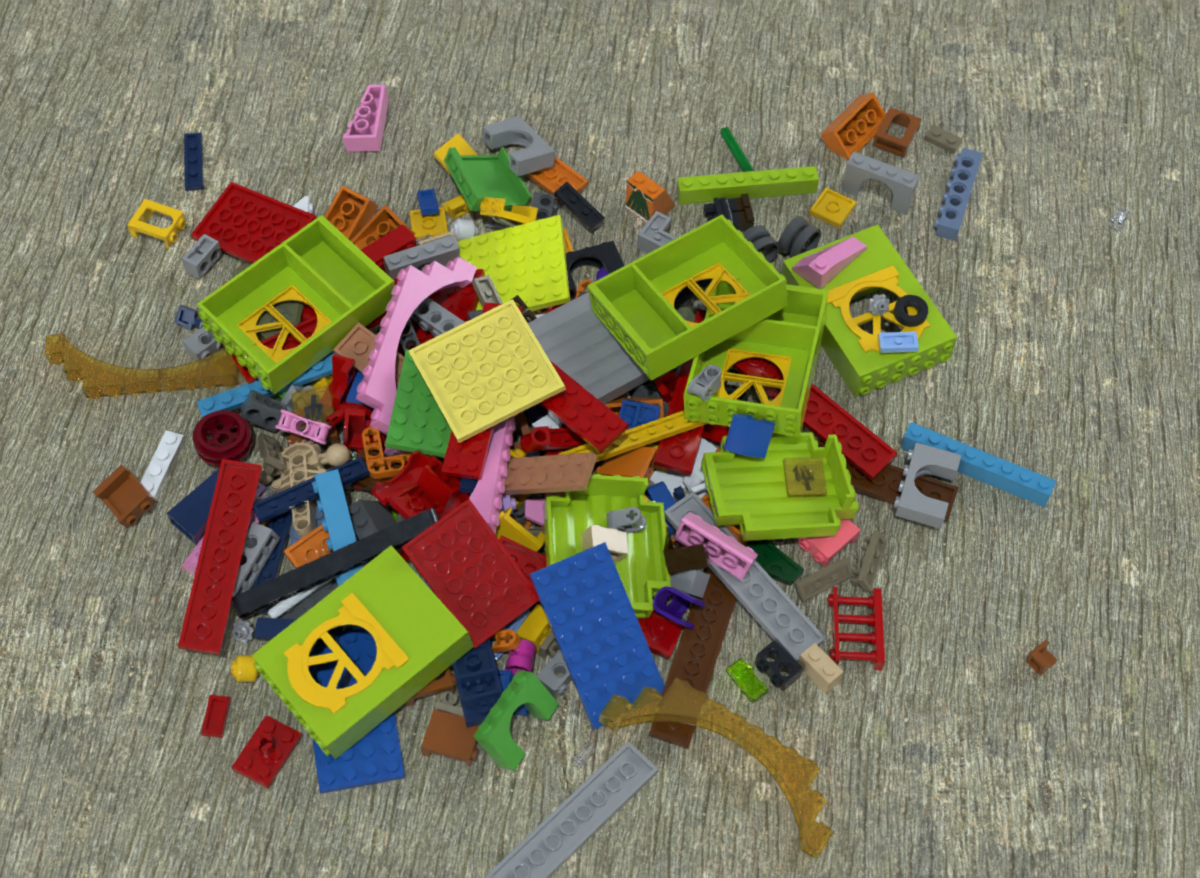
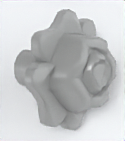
[868,294,890,315]
[232,619,254,643]

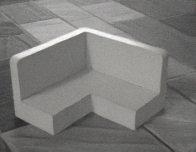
[637,211,677,253]

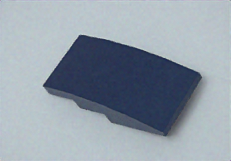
[452,639,502,727]

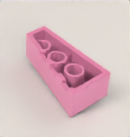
[342,85,389,152]

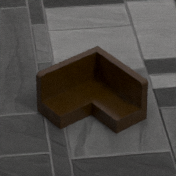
[663,534,710,574]

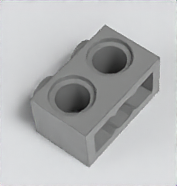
[182,234,222,279]

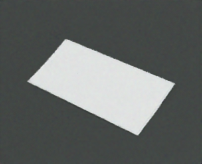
[650,437,717,497]

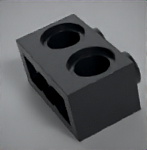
[755,640,803,691]

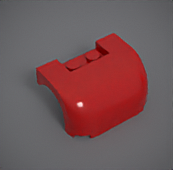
[372,451,469,519]

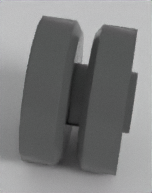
[778,216,822,257]
[743,225,780,263]

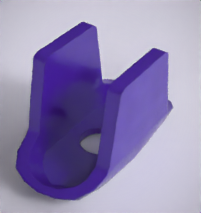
[653,586,705,629]

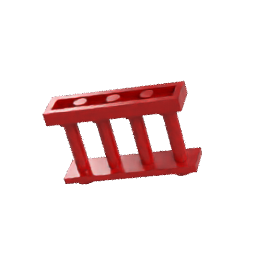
[827,587,885,671]

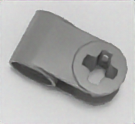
[688,365,721,401]
[606,507,647,533]

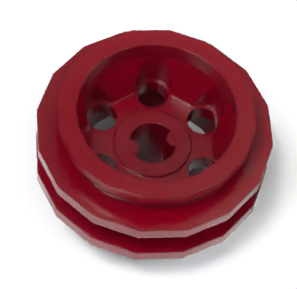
[193,410,252,467]

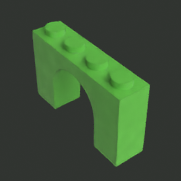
[473,670,559,771]

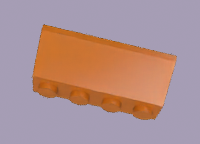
[820,92,886,161]

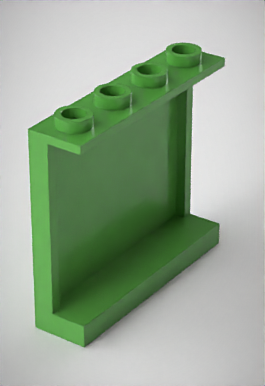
[444,147,532,211]

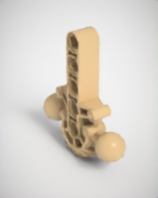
[255,439,350,539]

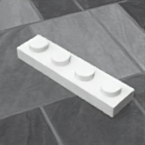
[141,430,185,499]

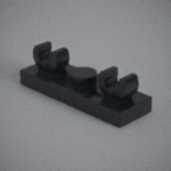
[554,182,605,231]

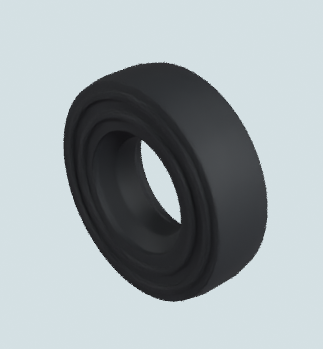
[894,295,928,327]

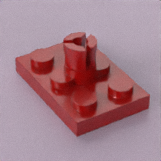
[231,715,303,789]

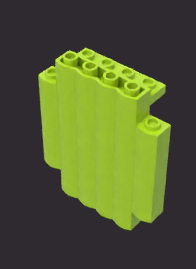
[701,432,859,541]
[543,474,671,618]

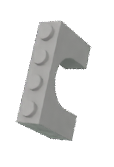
[483,116,556,177]
[841,151,920,215]
[383,235,460,279]
[894,443,961,529]

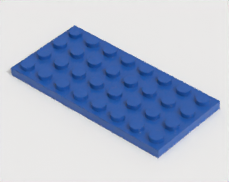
[529,542,665,729]
[309,629,405,794]

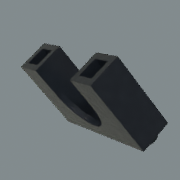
[566,241,625,300]

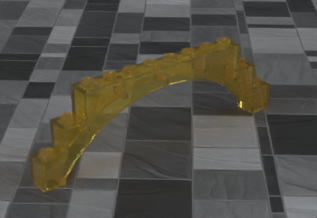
[45,333,264,399]
[599,678,834,860]

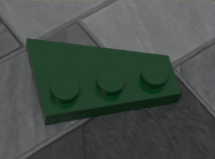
[745,540,804,586]

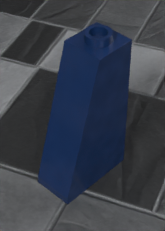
[167,468,220,545]

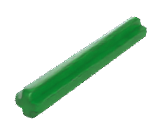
[720,127,755,172]

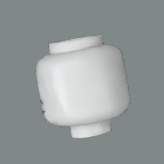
[450,218,478,241]

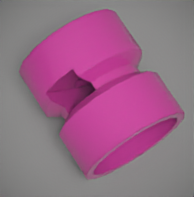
[505,639,536,674]

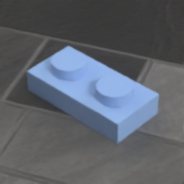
[878,332,919,353]

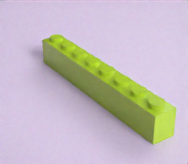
[676,166,819,205]

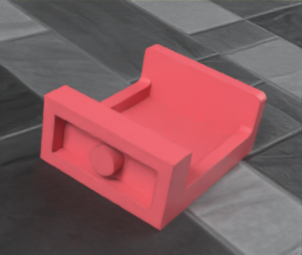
[797,519,861,567]

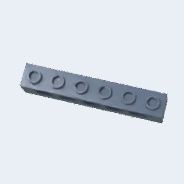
[934,148,983,241]

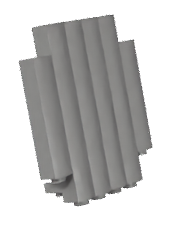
[528,292,650,404]

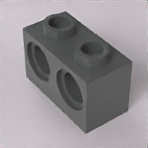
[531,192,559,221]
[241,390,287,433]

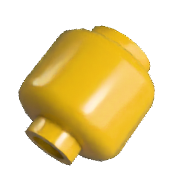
[231,655,260,682]

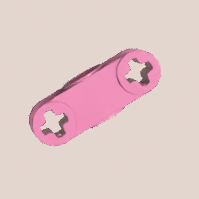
[275,409,332,445]

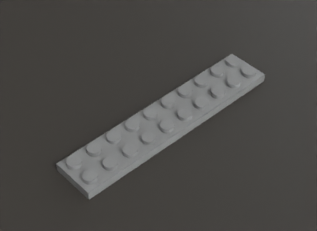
[664,491,826,662]
[484,741,659,878]

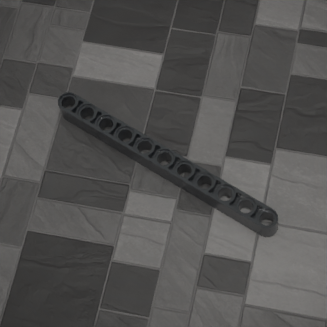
[232,508,439,618]

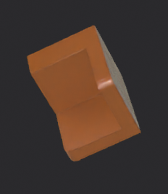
[1026,640,1057,676]

